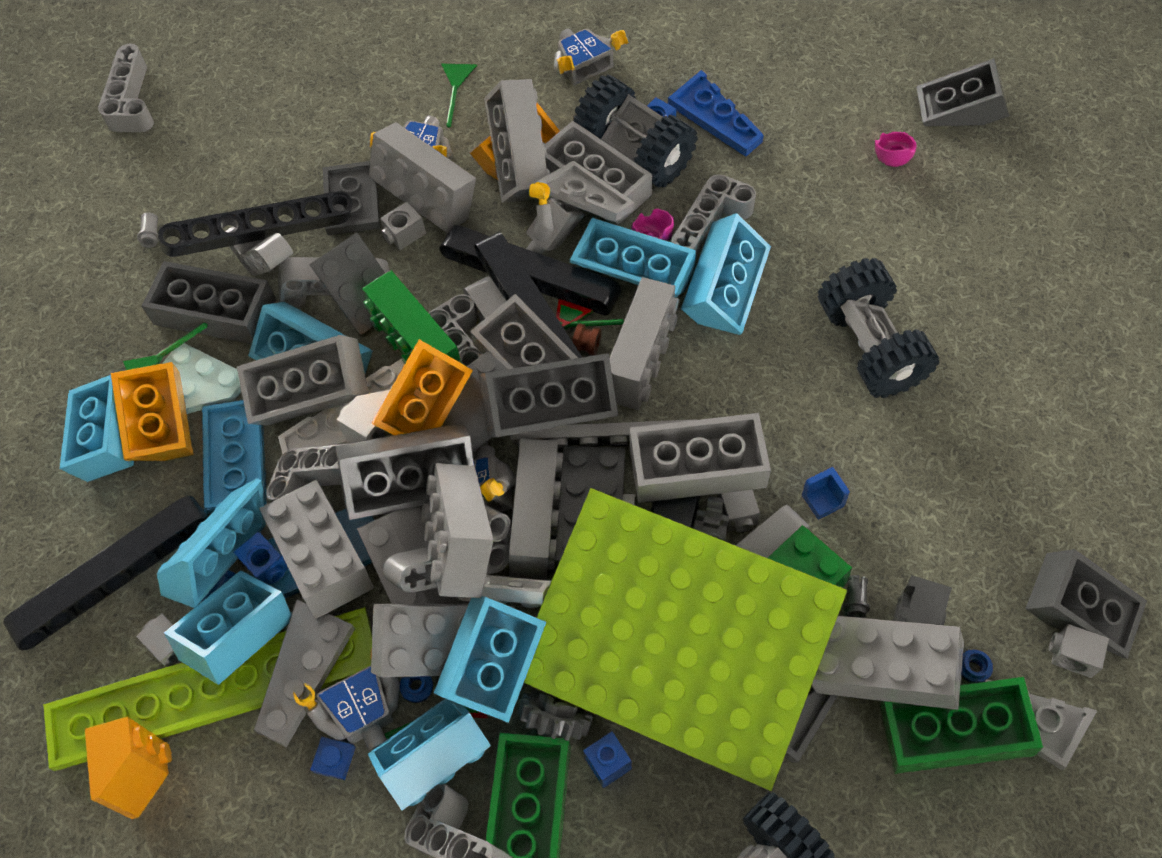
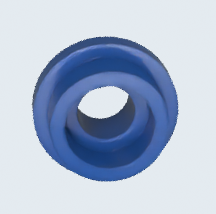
[961,650,993,683]
[400,676,433,703]

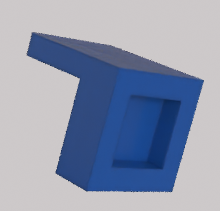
[802,467,850,520]

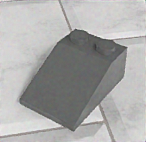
[916,58,1009,126]
[441,351,507,453]
[1026,549,1147,658]

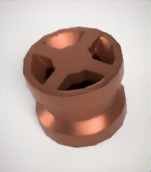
[572,323,602,356]

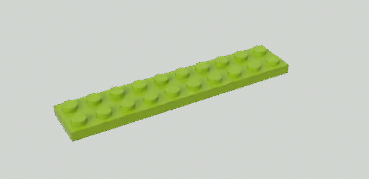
[43,607,372,771]

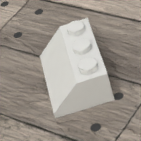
[336,389,394,443]

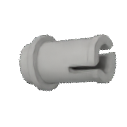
[137,213,159,248]

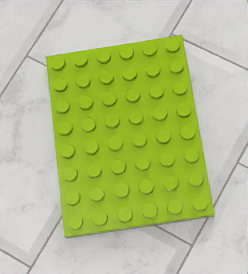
[524,488,847,791]

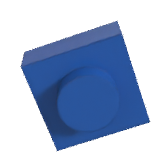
[310,737,356,781]

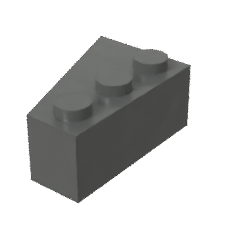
[893,575,952,625]

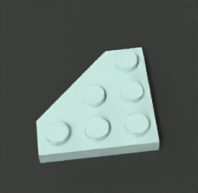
[162,343,242,414]

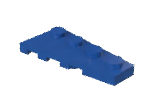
[668,70,764,157]

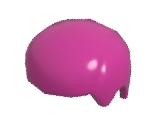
[875,132,917,167]
[631,209,674,241]

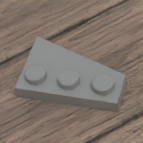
[537,161,635,222]
[985,679,1097,770]

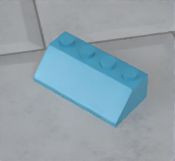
[681,213,771,335]
[570,218,696,297]
[248,302,373,373]
[157,479,266,608]

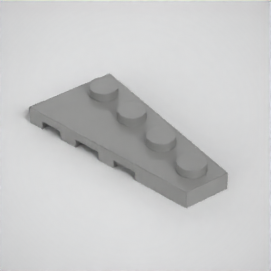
[254,599,355,747]

